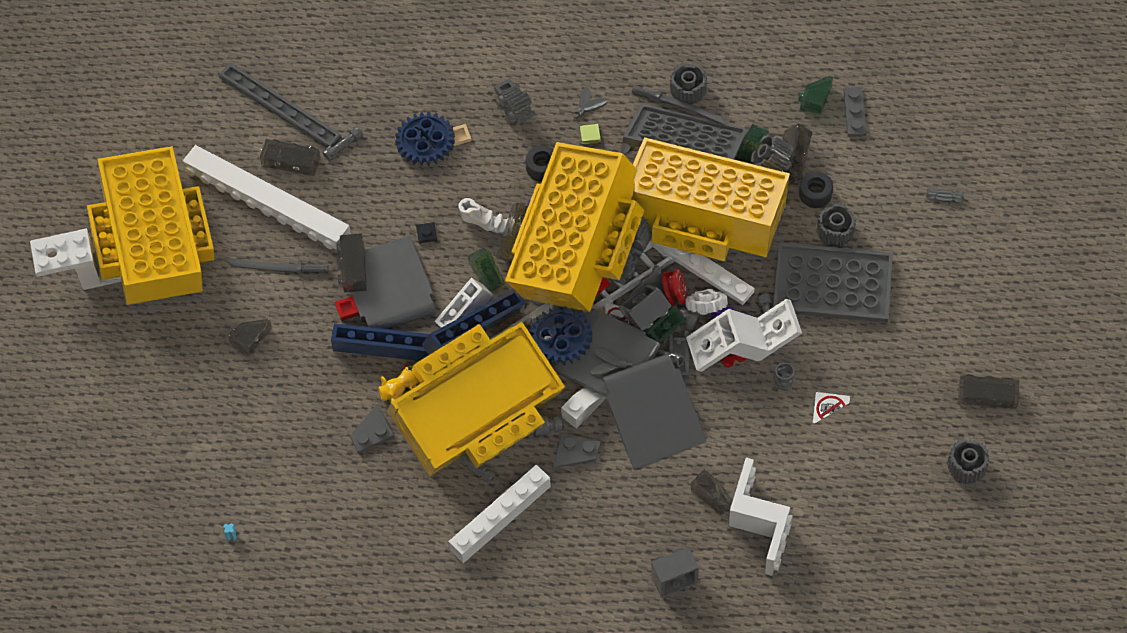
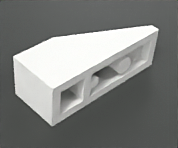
[435,278,494,327]
[561,387,606,429]

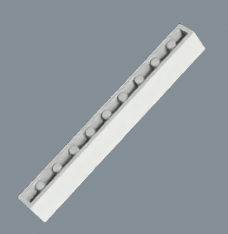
[183,145,351,251]

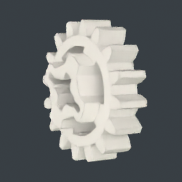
[685,289,728,315]

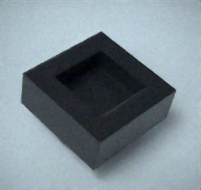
[416,222,437,244]

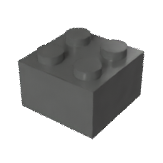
[618,283,672,330]
[651,547,699,598]

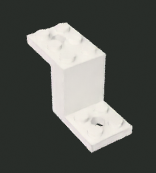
[30,228,121,290]
[686,299,802,372]
[729,458,793,576]

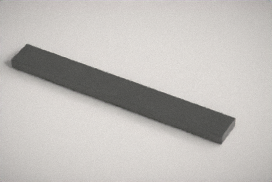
[219,63,342,147]

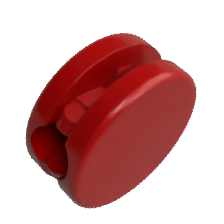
[662,269,688,307]

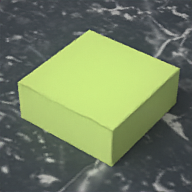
[580,124,601,144]

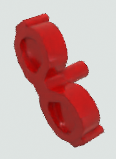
[721,354,747,367]

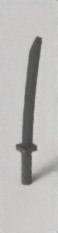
[632,86,725,126]
[224,258,329,274]

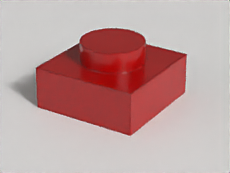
[335,296,359,321]

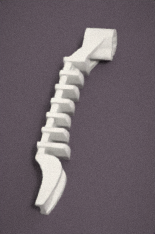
[459,198,522,238]

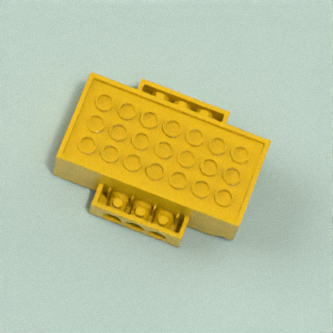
[631,138,790,261]
[505,142,645,312]
[87,146,214,305]
[387,322,565,476]

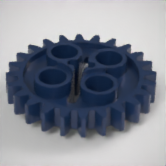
[395,111,455,166]
[530,306,593,366]

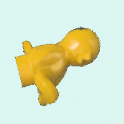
[378,364,419,404]

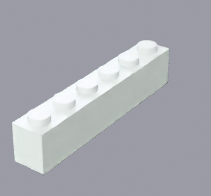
[448,465,551,563]

